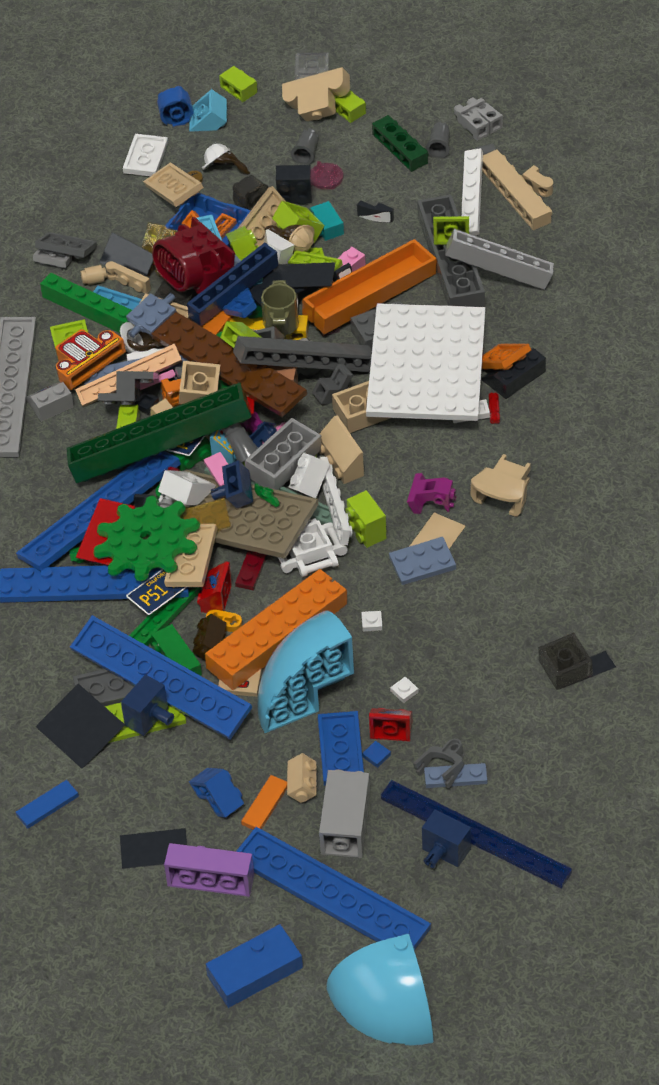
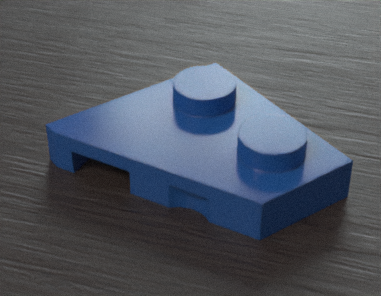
[222,288,257,318]

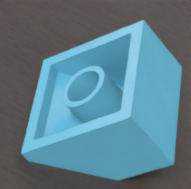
[189,89,227,131]

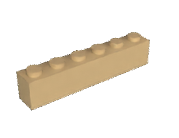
[482,150,552,230]

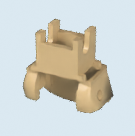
[470,454,531,516]

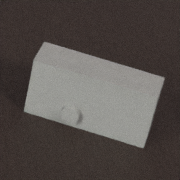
[245,418,321,490]

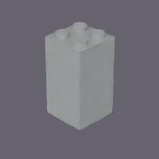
[319,769,370,858]

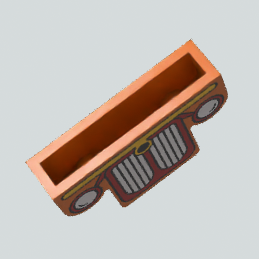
[55,329,126,390]

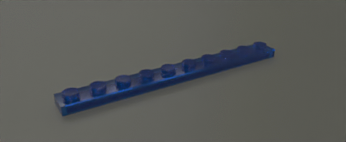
[381,780,572,889]

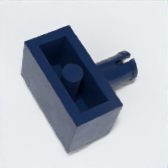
[211,460,253,508]

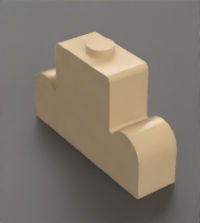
[282,67,350,121]

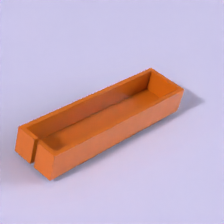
[302,239,437,334]
[205,569,347,690]

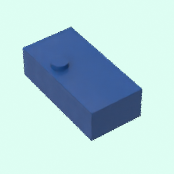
[206,924,303,1008]

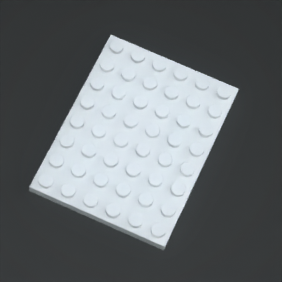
[366,304,485,421]

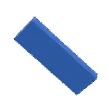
[16,780,79,829]

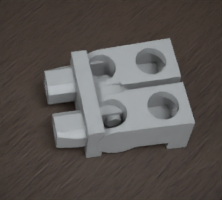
[454,97,503,141]

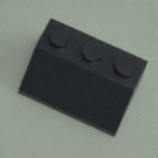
[481,348,546,399]

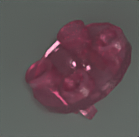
[311,161,343,190]

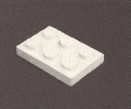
[123,134,168,176]

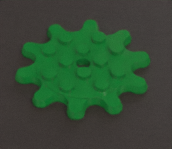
[93,496,200,582]

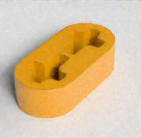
[206,610,242,632]

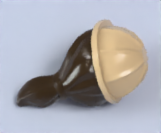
[264,224,314,253]

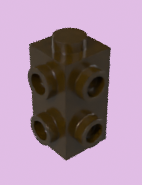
[192,614,227,659]

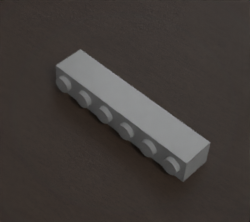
[445,229,554,290]

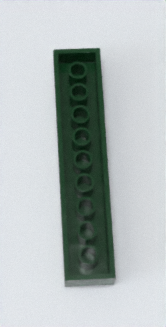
[66,382,251,483]

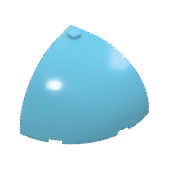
[327,934,433,1045]

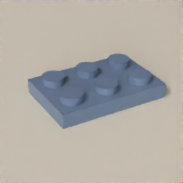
[389,537,456,585]

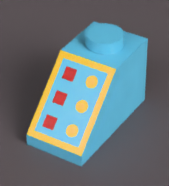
[210,429,237,463]

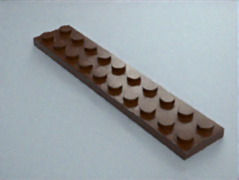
[151,312,307,417]

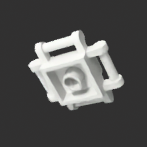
[278,518,348,577]

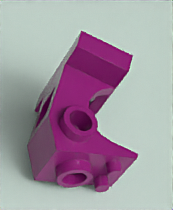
[407,473,456,514]

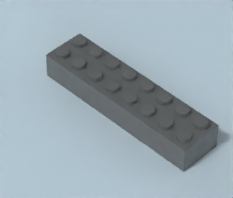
[417,194,485,307]

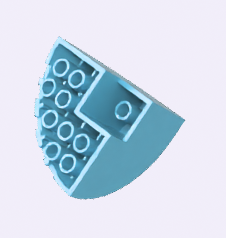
[258,611,354,733]

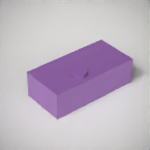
[164,843,255,897]

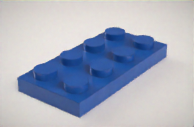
[318,711,364,786]

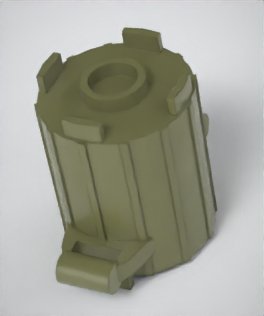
[261,280,299,338]

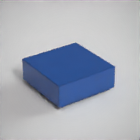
[362,741,391,768]

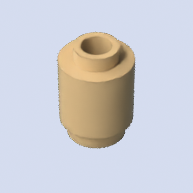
[80,265,107,285]

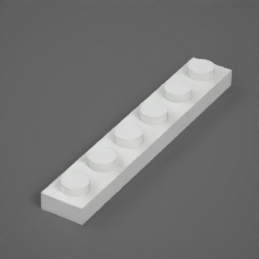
[461,148,483,236]
[319,457,352,545]

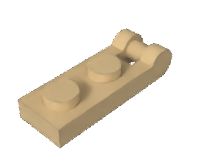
[106,261,151,294]

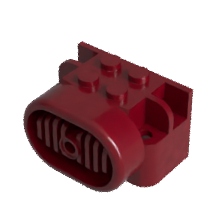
[152,217,235,294]

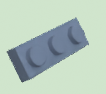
[424,763,487,788]

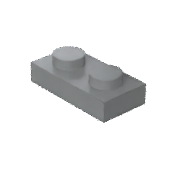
[33,248,72,268]

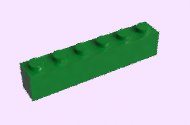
[40,273,132,333]

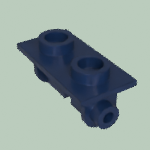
[249,421,277,448]

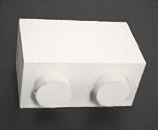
[289,453,330,498]

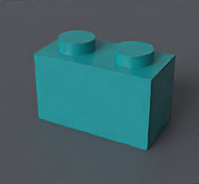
[310,201,344,241]

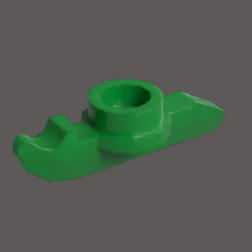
[254,484,280,507]

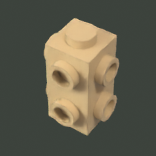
[287,753,317,803]

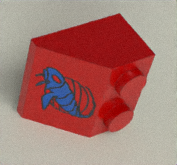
[197,561,232,613]
[369,708,412,742]

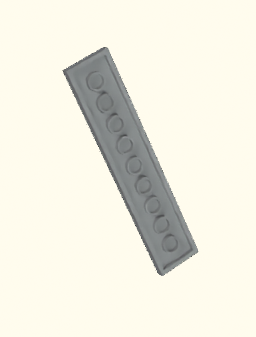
[0,317,37,457]

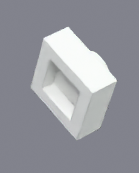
[362,611,382,631]
[390,677,419,703]

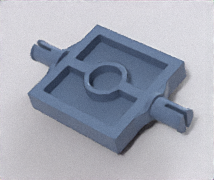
[126,293,177,338]

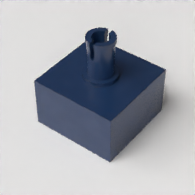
[121,674,174,736]
[422,810,471,868]

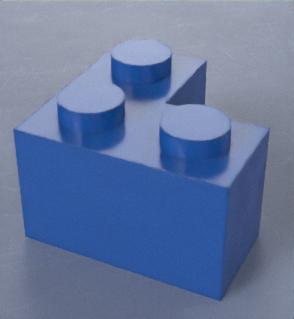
[189,768,244,817]

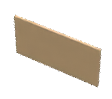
[409,513,465,549]

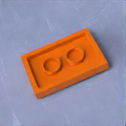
[482,344,531,370]

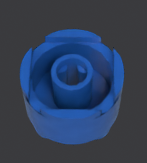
[157,86,194,126]

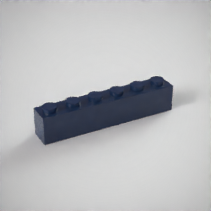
[187,242,278,326]

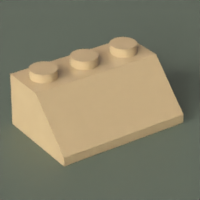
[319,415,364,484]

